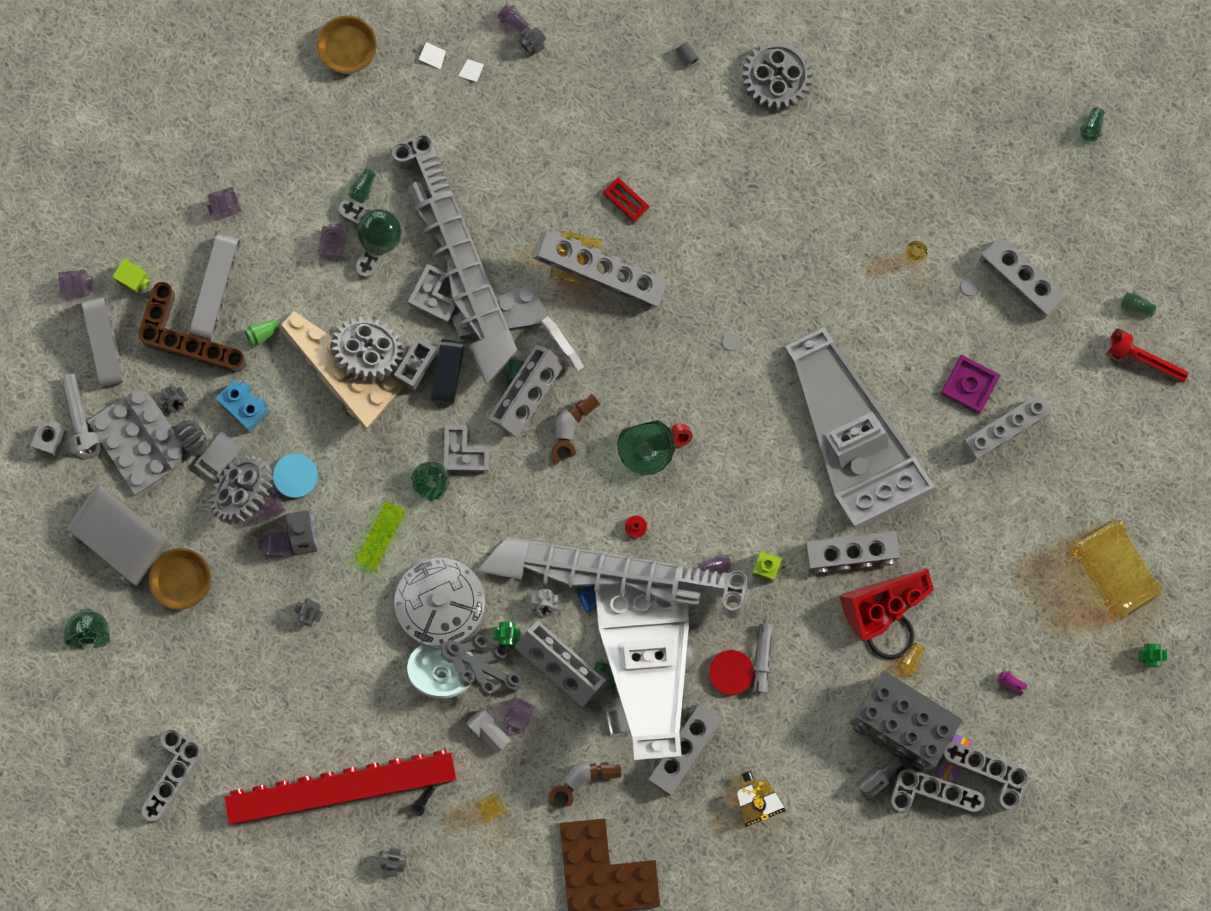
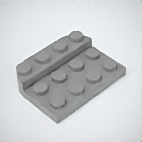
[87,390,184,496]

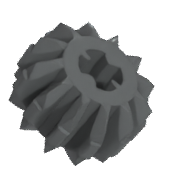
[174,417,210,457]

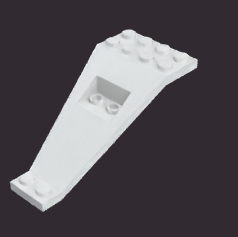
[596,585,689,760]

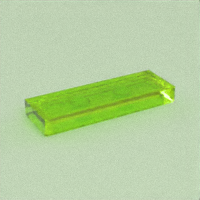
[355,500,407,571]

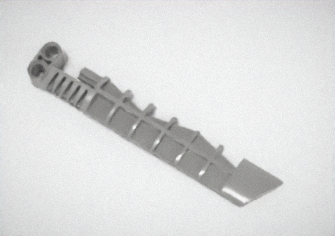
[392,134,517,384]
[479,537,747,619]

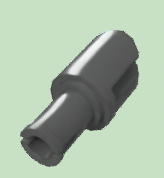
[857,755,904,800]

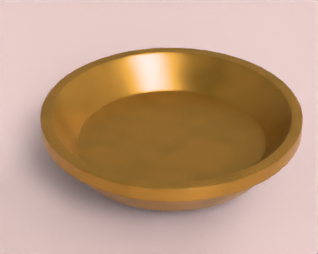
[317,15,377,74]
[149,548,211,610]

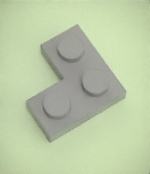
[407,264,457,324]
[443,425,489,472]

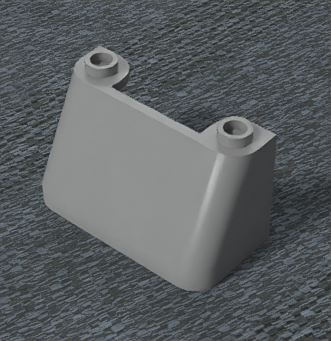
[67,484,172,586]

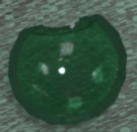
[617,420,675,475]

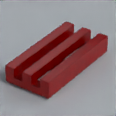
[603,177,650,223]

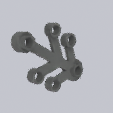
[441,635,522,697]

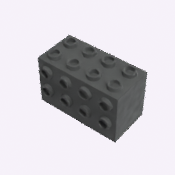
[849,671,963,772]

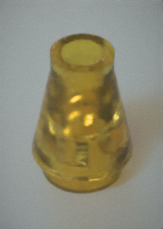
[906,241,928,264]
[896,643,925,678]

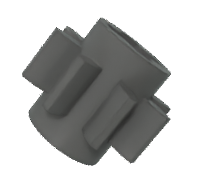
[519,26,546,54]
[158,385,188,414]
[294,598,323,626]
[381,848,406,876]

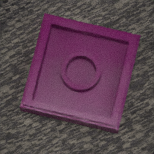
[940,354,1000,415]

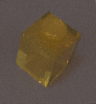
[476,792,508,824]

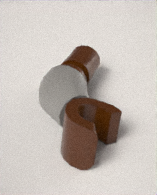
[550,394,600,465]
[548,761,621,806]

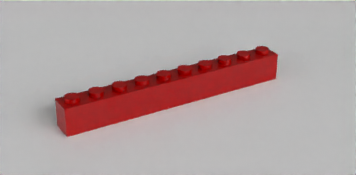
[224,749,457,824]

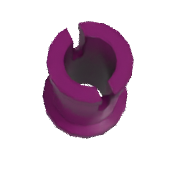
[997,670,1028,696]

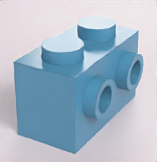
[216,379,269,432]

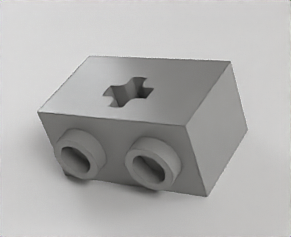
[394,337,438,391]

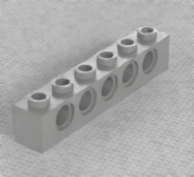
[532,229,667,309]

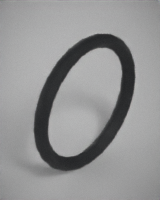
[867,616,914,659]

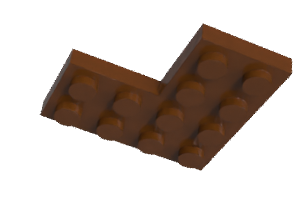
[560,818,660,911]

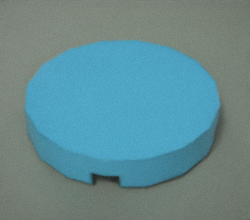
[273,453,318,498]

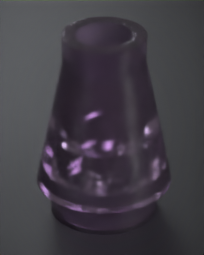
[497,4,530,34]
[698,553,732,575]

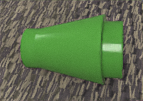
[244,319,280,346]

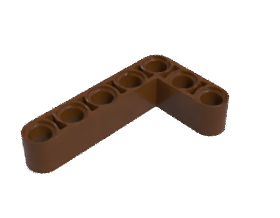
[138,282,247,372]

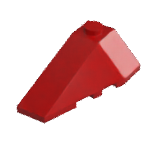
[839,569,934,642]

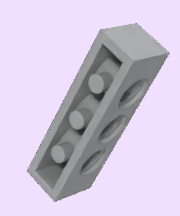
[979,236,1065,319]
[488,344,565,437]
[961,393,1053,462]
[805,531,900,574]
[515,621,606,707]
[647,703,722,795]

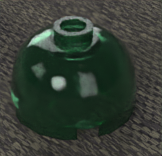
[357,209,402,254]
[64,609,110,650]

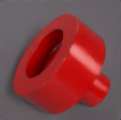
[669,423,693,447]
[625,515,647,539]

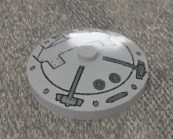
[394,558,485,648]

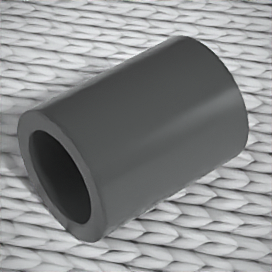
[675,42,699,67]

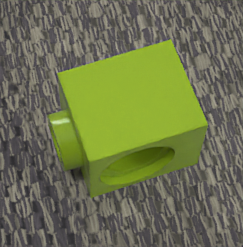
[112,258,150,295]
[752,551,782,582]

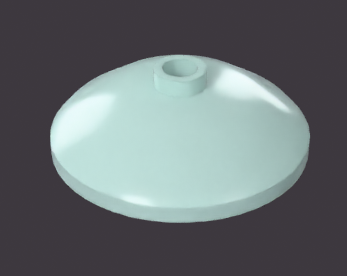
[407,645,473,698]

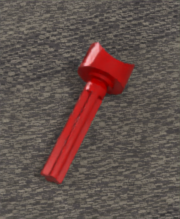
[1105,328,1189,383]

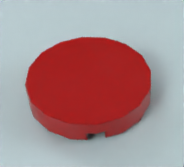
[709,649,754,695]

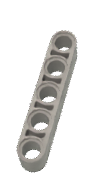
[189,234,240,342]

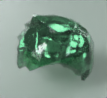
[411,461,450,502]

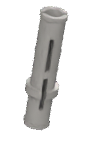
[753,624,774,693]

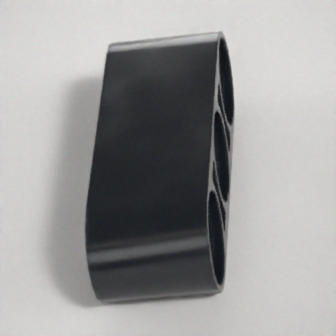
[431,339,464,405]

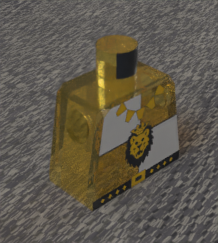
[735,770,786,828]

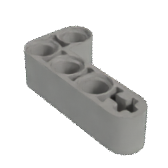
[82,295,124,387]
[142,729,203,822]
[941,742,1028,810]
[889,769,985,812]

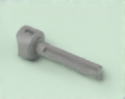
[62,374,100,459]

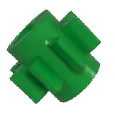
[493,622,521,647]
[1139,643,1168,668]

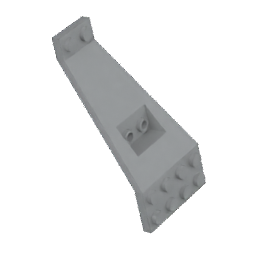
[785,327,936,531]

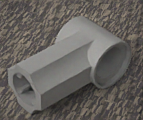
[466,707,511,754]

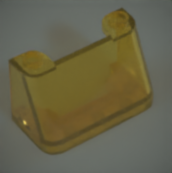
[1066,518,1163,624]

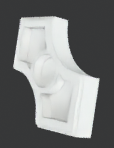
[542,316,584,371]

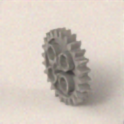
[742,39,813,111]
[330,316,403,382]
[209,455,273,525]

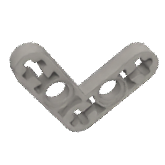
[339,198,398,279]

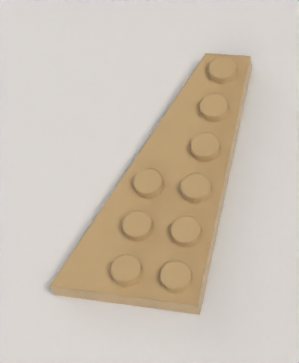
[280,311,403,432]

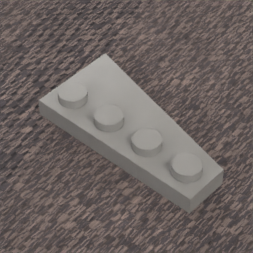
[451,282,547,338]

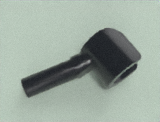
[411,786,435,816]

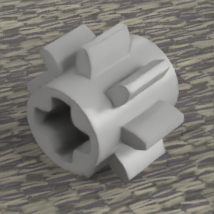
[531,589,558,617]

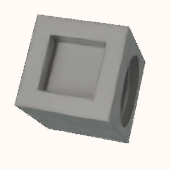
[31,420,65,457]

